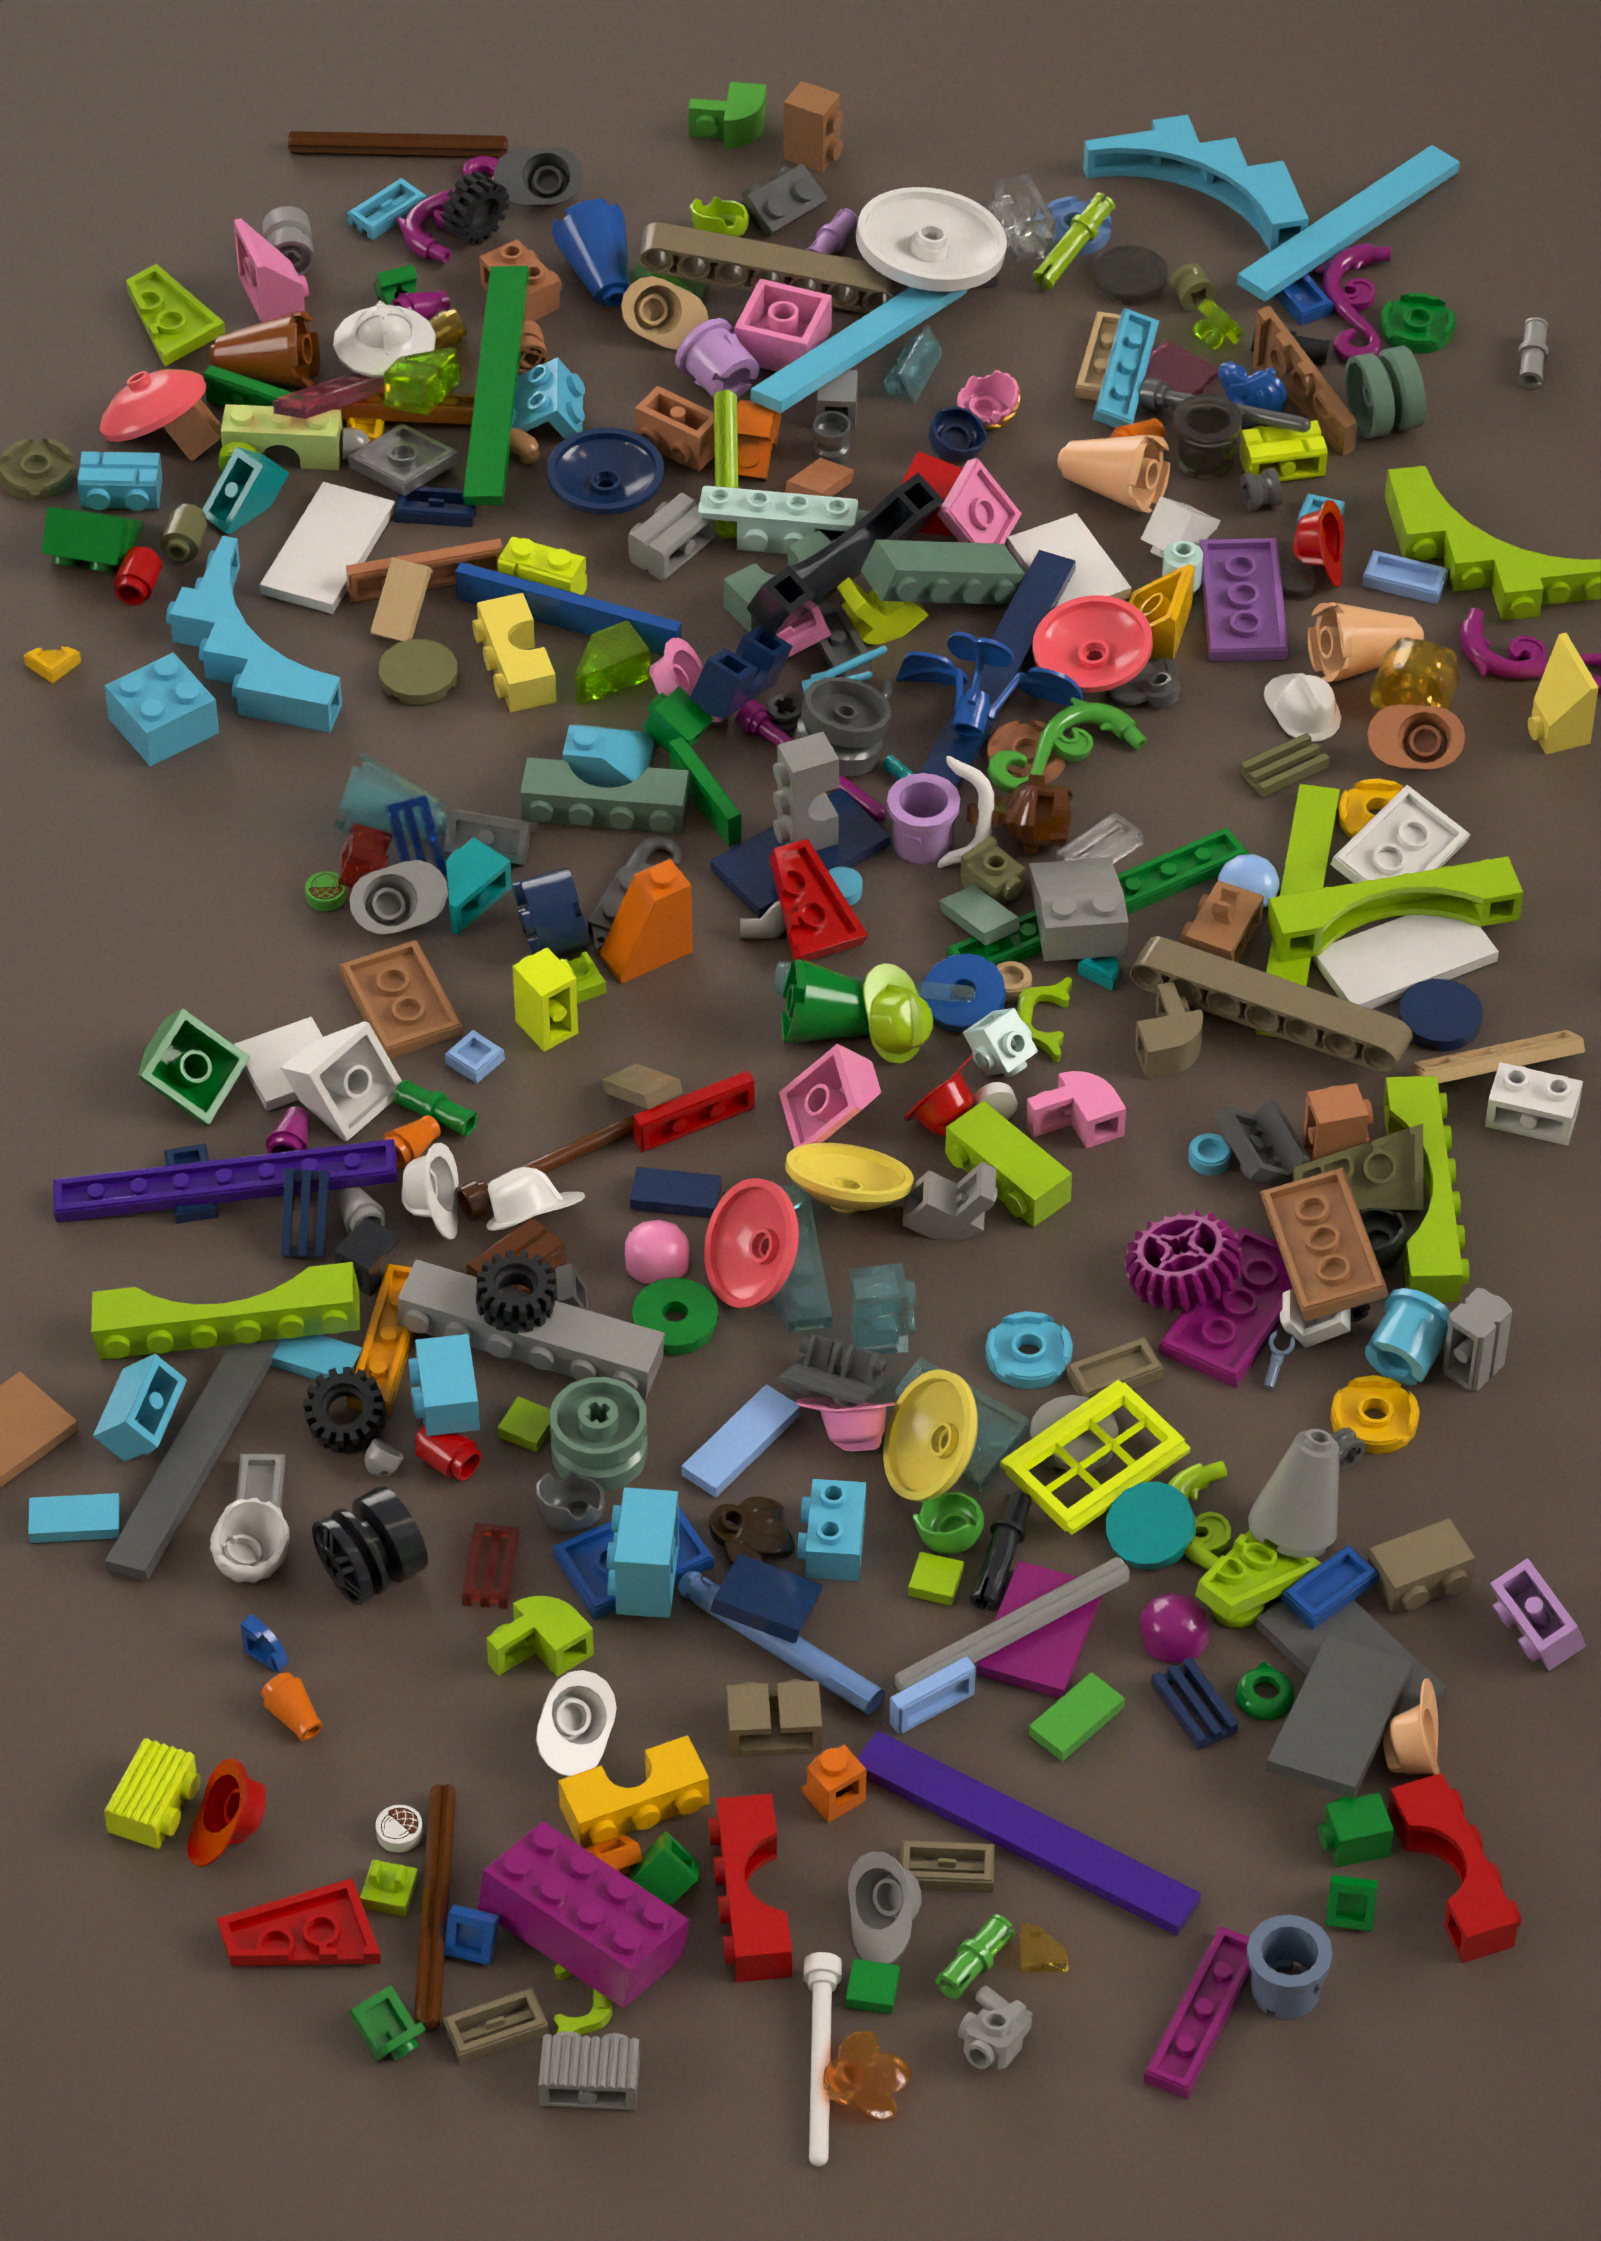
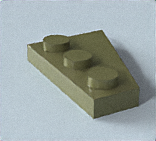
[1293,1124,1424,1210]

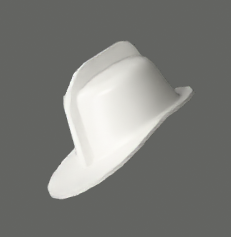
[1263,673,1341,743]
[401,1143,459,1240]
[486,1167,585,1231]
[536,1670,617,1777]

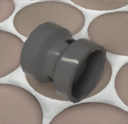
[812,411,851,464]

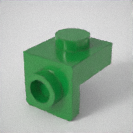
[348,1985,426,2061]

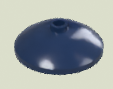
[547,428,664,515]

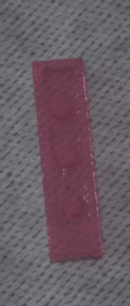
[273,372,391,419]

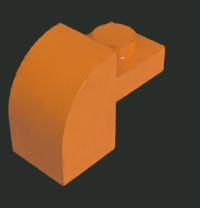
[737,400,782,480]

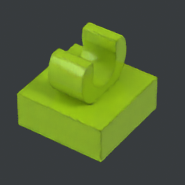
[564,951,606,1004]
[360,1860,418,1917]

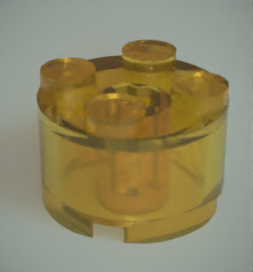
[1370,637,1460,710]

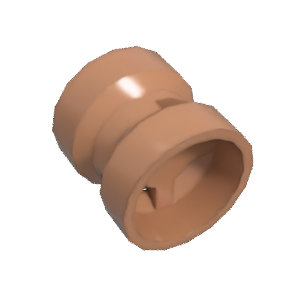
[519,320,549,374]

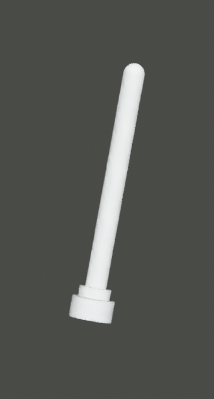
[803,1952,842,2167]

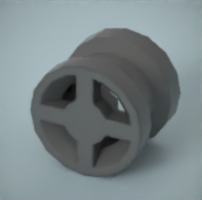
[1240,468,1282,512]

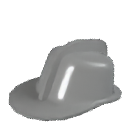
[349,860,448,935]
[848,1851,922,1964]

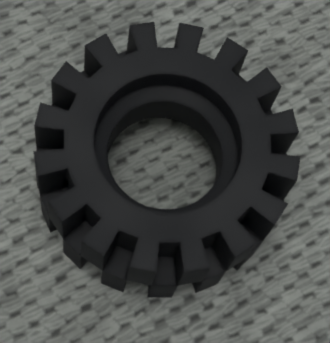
[441,171,509,246]
[476,1249,556,1334]
[303,1367,387,1454]

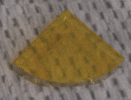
[1020,1923,1069,1973]

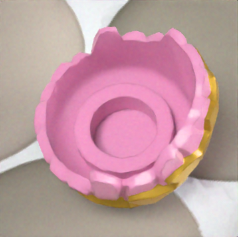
[957,370,1020,430]

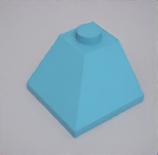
[563,724,656,788]

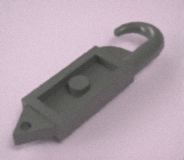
[804,601,893,700]
[588,836,682,955]

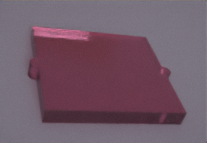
[1143,340,1219,395]

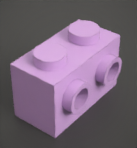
[1490,1558,1586,1671]

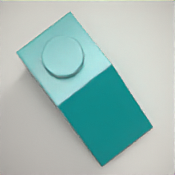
[202,447,289,534]
[446,837,512,935]

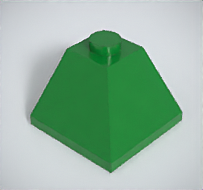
[138,1008,250,1126]

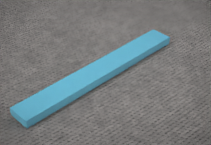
[1236,145,1460,302]
[751,287,967,413]

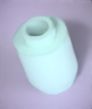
[1162,541,1203,596]

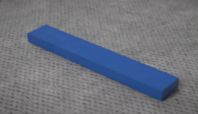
[455,562,682,656]

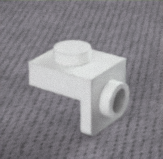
[1280,1289,1351,1348]

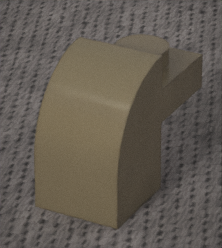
[1135,982,1203,1080]

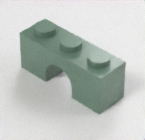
[723,530,839,632]

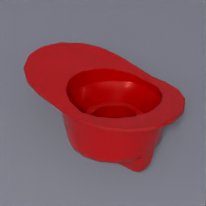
[1293,500,1344,587]
[904,1054,975,1137]
[187,1758,267,1867]

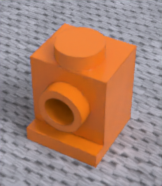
[801,1744,866,1823]

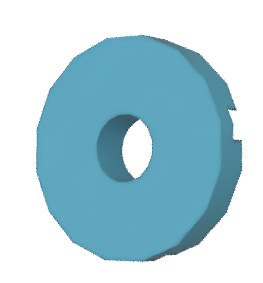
[985,1311,1073,1390]

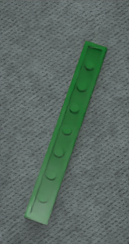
[463,266,530,506]
[946,827,1249,965]

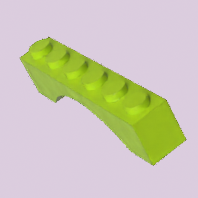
[1267,856,1523,962]
[1383,1076,1470,1303]
[91,1262,360,1360]

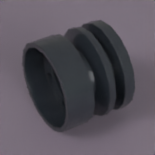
[312,1486,428,1606]

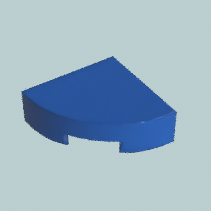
[240,1614,289,1673]

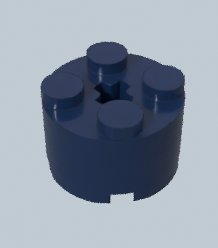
[511,868,590,956]

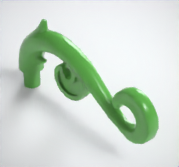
[987,697,1147,793]

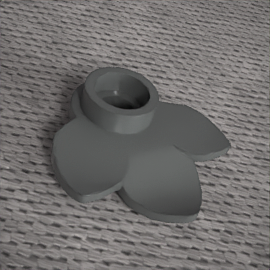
[1107,657,1182,708]

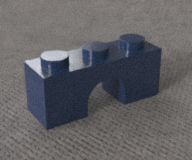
[689,625,793,720]

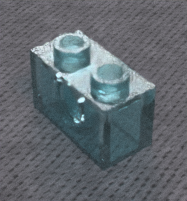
[849,1263,916,1355]

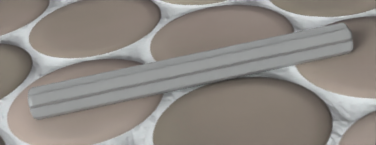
[895,1557,1130,1692]

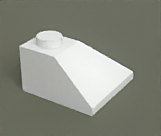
[281,1022,402,1141]

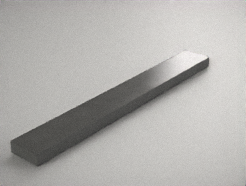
[105,1339,282,1581]

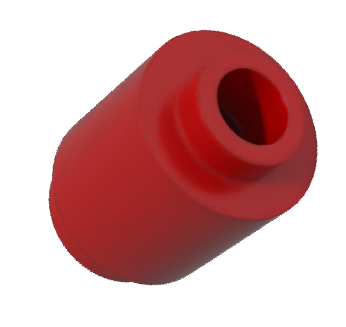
[114,546,163,606]
[415,1425,482,1481]

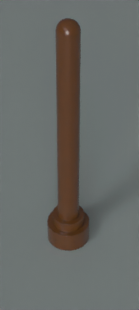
[455,1116,634,1219]

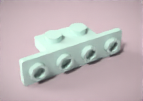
[698,486,858,554]

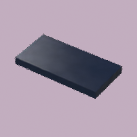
[710,788,891,918]

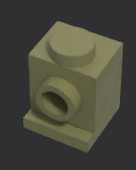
[960,836,1025,905]

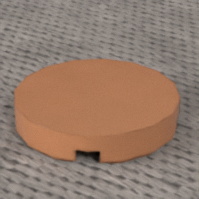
[987,720,1066,784]

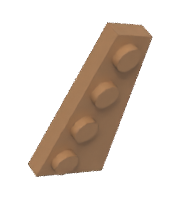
[1253,305,1358,456]

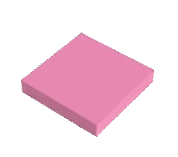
[937,458,1022,544]

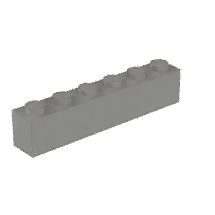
[397,1259,665,1399]

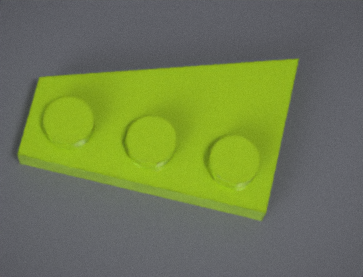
[126,264,225,367]

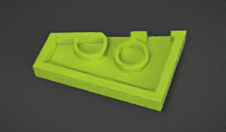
[1195,1529,1322,1620]

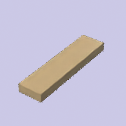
[1410,1030,1585,1083]

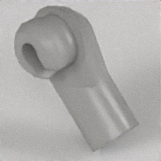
[740,901,786,939]

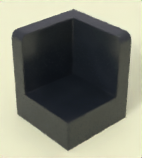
[334,1217,399,1297]

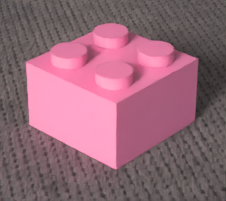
[734,279,832,372]

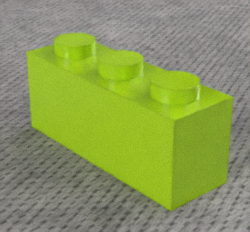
[945,1100,1072,1228]

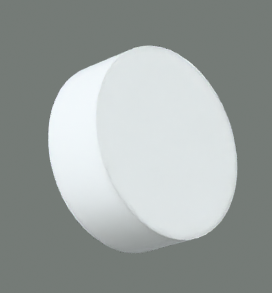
[973,1082,1018,1119]

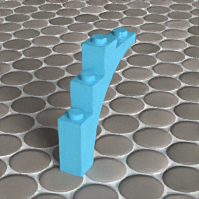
[1083,114,1309,252]
[166,536,342,733]

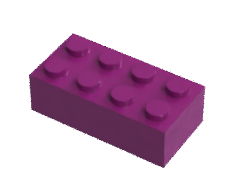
[477,1821,690,2009]

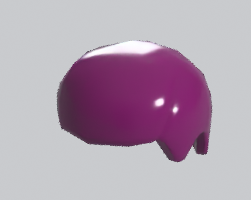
[1140,1593,1209,1663]

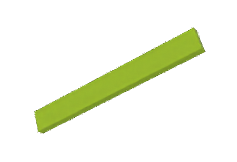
[1256,784,1340,1038]

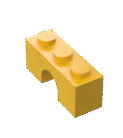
[558,1735,710,1848]

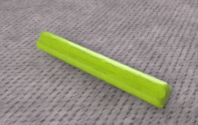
[714,390,738,539]

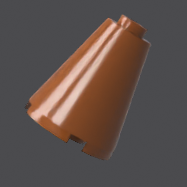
[210,311,320,388]

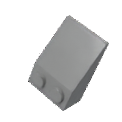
[1029,858,1129,961]

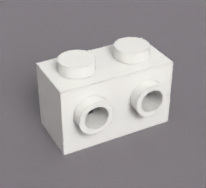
[1485,1062,1583,1146]

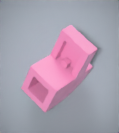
[1026,1071,1126,1149]

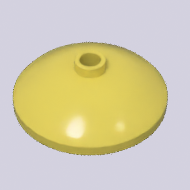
[785,1143,914,1213]
[883,1369,978,1502]

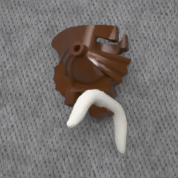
[938,756,1073,868]

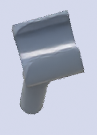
[1263,1331,1295,1390]

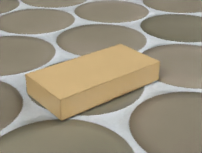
[370,557,432,642]

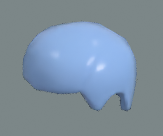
[1218,854,1280,908]

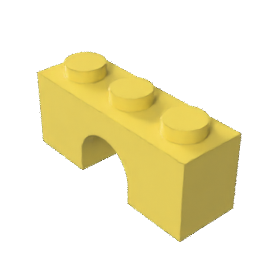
[472,593,557,712]

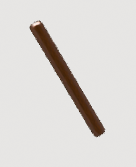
[288,131,508,158]
[414,1784,456,2031]

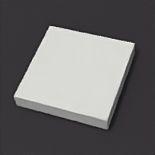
[234,1016,323,1111]

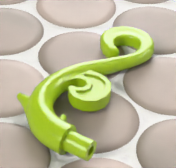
[1168,1460,1265,1628]

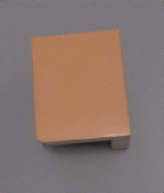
[163,399,222,461]

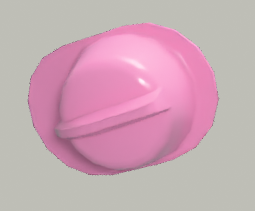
[649,637,725,723]
[796,1397,896,1452]

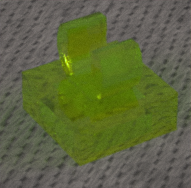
[1193,297,1245,350]

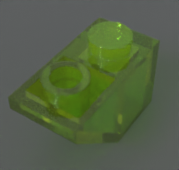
[384,348,461,415]
[575,620,651,705]

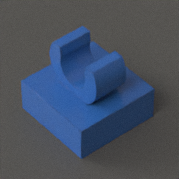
[444,1905,499,1965]

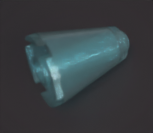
[334,752,449,842]

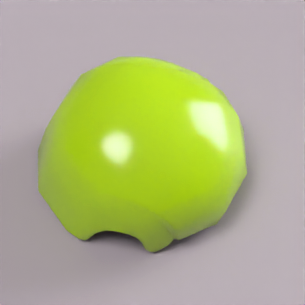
[689,196,749,237]

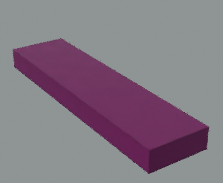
[1143,1925,1251,2100]

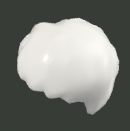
[210,1498,290,1583]

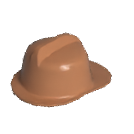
[1367,704,1465,770]

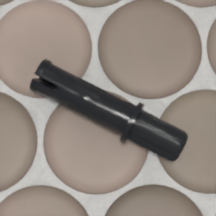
[970,1489,1032,1611]

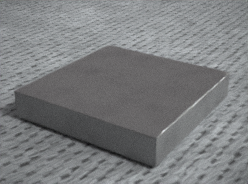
[348,423,459,496]

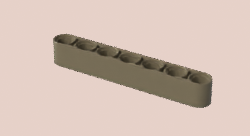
[640,222,897,314]
[1129,936,1413,1073]

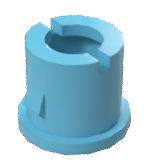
[1365,1288,1451,1386]

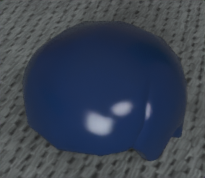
[928,406,987,464]

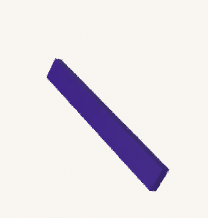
[53,1139,398,1222]
[857,1730,1201,1936]

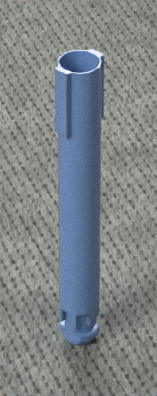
[678,1571,886,1715]

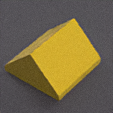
[1129,563,1195,660]

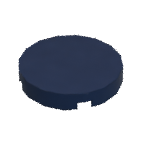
[1399,979,1483,1051]

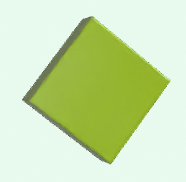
[497,1396,551,1453]
[908,1552,964,1606]

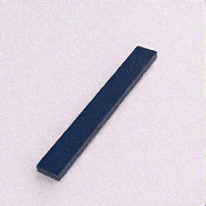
[919,550,1076,790]

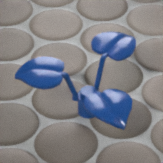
[896,631,1083,738]

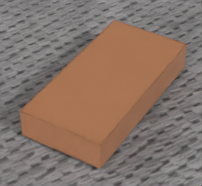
[785,458,855,497]

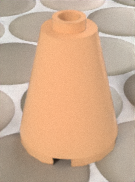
[1058,435,1170,513]
[1308,602,1424,682]

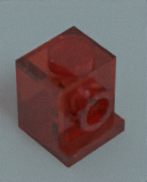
[338,822,393,888]

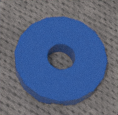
[922,953,1006,1034]

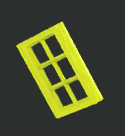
[1000,1379,1191,1535]

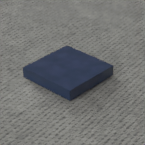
[710,1553,823,1643]

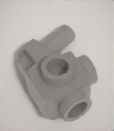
[958,1986,1033,2070]

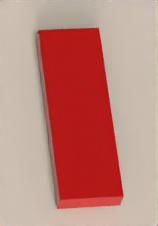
[634,1070,755,1153]

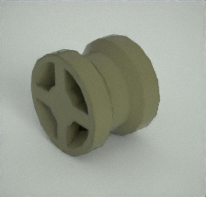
[1169,263,1216,312]

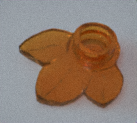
[823,2030,912,2121]

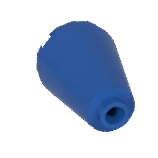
[551,198,631,307]

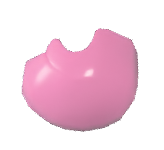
[625,1220,690,1284]

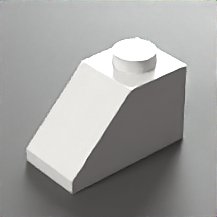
[1141,496,1221,558]

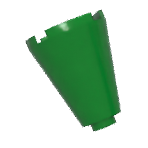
[781,959,870,1043]

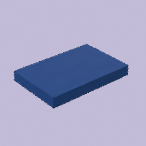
[552,1506,714,1620]

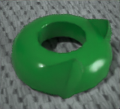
[1235,1661,1295,1721]

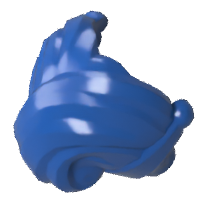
[1217,361,1287,427]

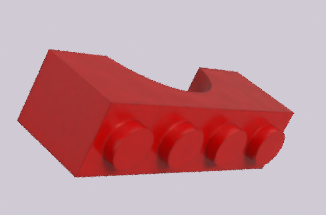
[1387,1773,1521,1963]
[708,1793,792,1983]

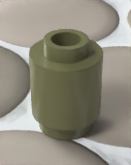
[160,504,207,562]

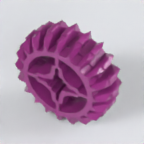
[1124,1209,1243,1313]

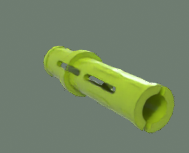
[1032,192,1115,290]

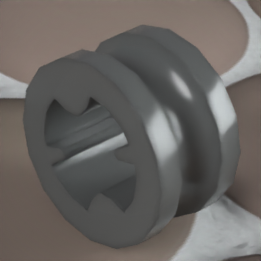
[767,693,802,733]
[1331,1427,1366,1472]

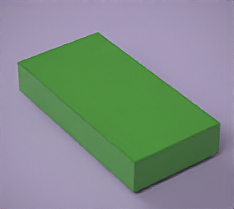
[1029,1672,1125,1762]

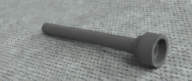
[1140,378,1311,433]

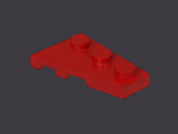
[769,838,868,961]
[217,1878,381,1966]

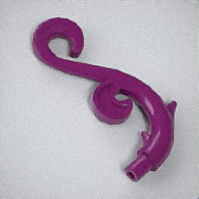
[395,156,499,264]
[1315,243,1391,363]
[1460,608,1601,695]

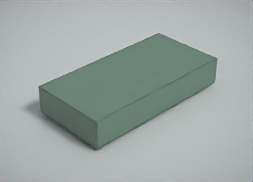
[939,884,1020,945]

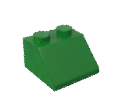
[41,506,143,572]

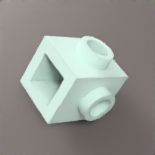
[962,1008,1038,1077]

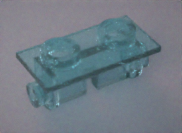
[884,325,943,403]

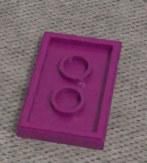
[976,1560,1104,1699]

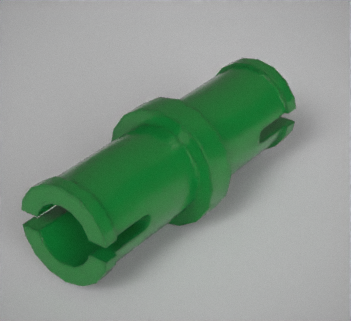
[394,1079,478,1137]

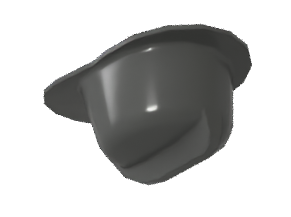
[493,147,584,206]

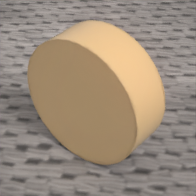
[996,961,1032,1002]

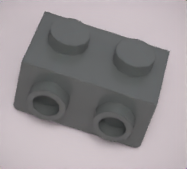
[740,163,828,238]
[1215,1099,1310,1187]

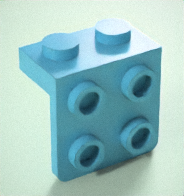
[512,357,585,439]

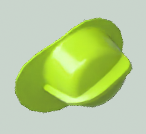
[863,963,933,1064]

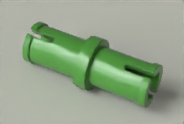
[935,1914,1015,1999]

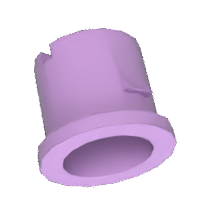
[675,318,760,399]
[887,773,961,864]

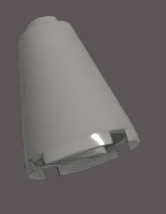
[1248,1429,1339,1558]

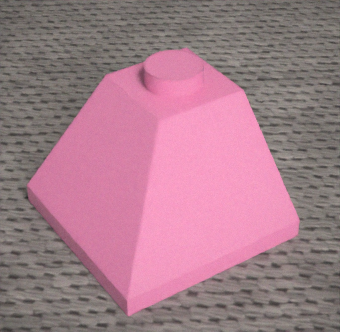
[234,218,309,322]
[778,1044,882,1148]

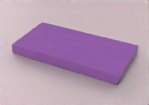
[1199,538,1288,662]

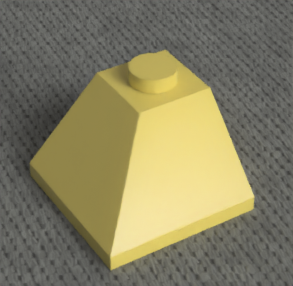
[1528,633,1599,755]

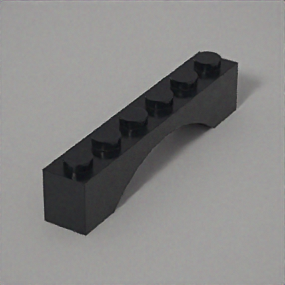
[746,472,945,637]

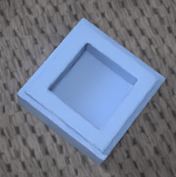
[445,1030,505,1084]

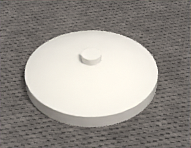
[856,187,1007,292]

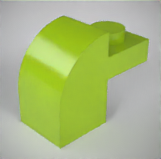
[486,1596,594,1677]

